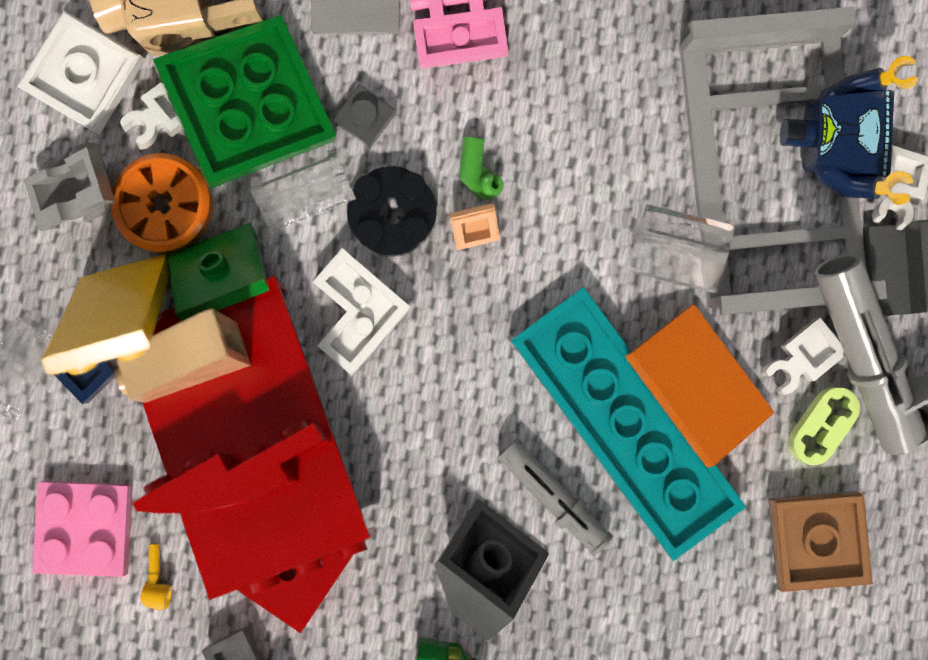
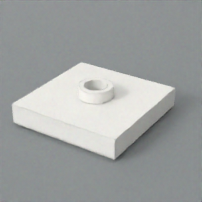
[17,10,145,135]

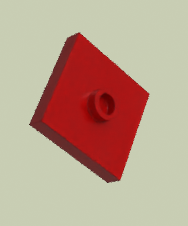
[237,551,353,634]

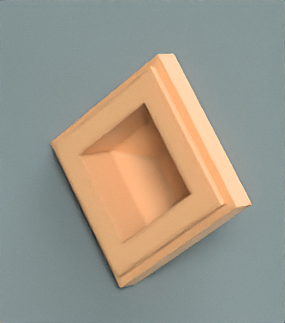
[449,203,500,250]

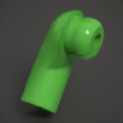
[459,137,503,200]

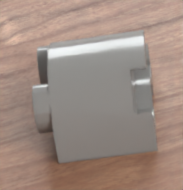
[24,142,115,231]

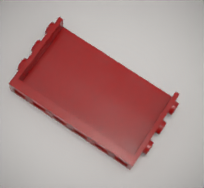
[142,274,376,601]

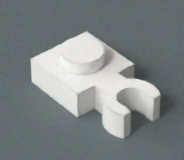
[120,83,182,150]
[872,145,928,231]
[761,318,846,395]

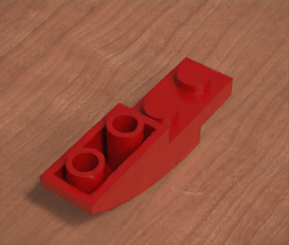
[132,420,330,514]

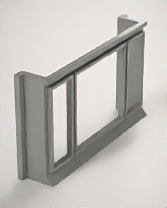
[679,7,887,315]

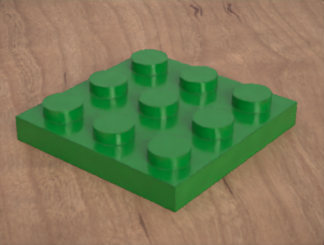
[153,15,336,189]

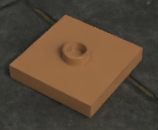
[769,491,873,592]

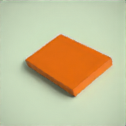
[625,304,775,467]

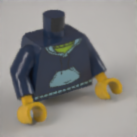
[780,56,918,205]

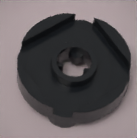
[347,166,437,257]

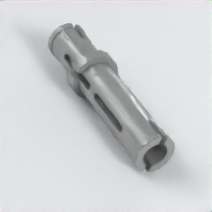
[497,438,613,556]

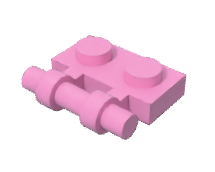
[410,0,508,69]

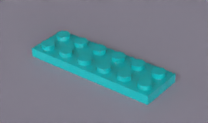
[510,287,746,561]

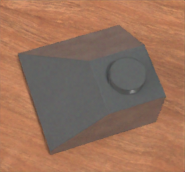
[434,499,549,641]

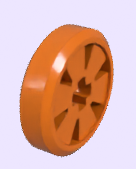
[110,153,214,254]

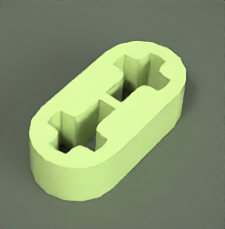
[788,387,860,465]

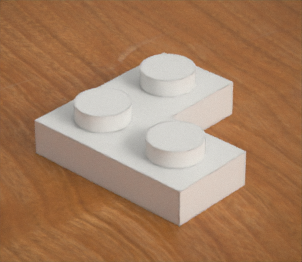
[313,248,411,376]

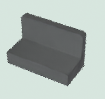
[863,219,928,316]

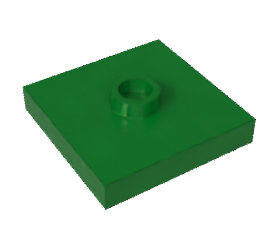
[168,222,270,322]

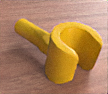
[140,544,173,610]

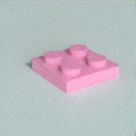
[32,481,132,577]

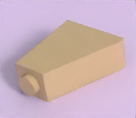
[115,309,251,403]

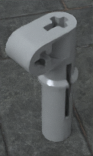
[813,253,928,455]

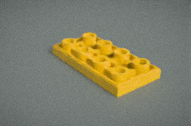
[41,253,170,375]

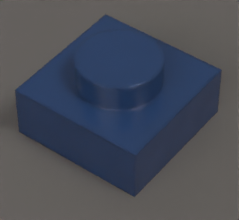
[54,360,117,404]

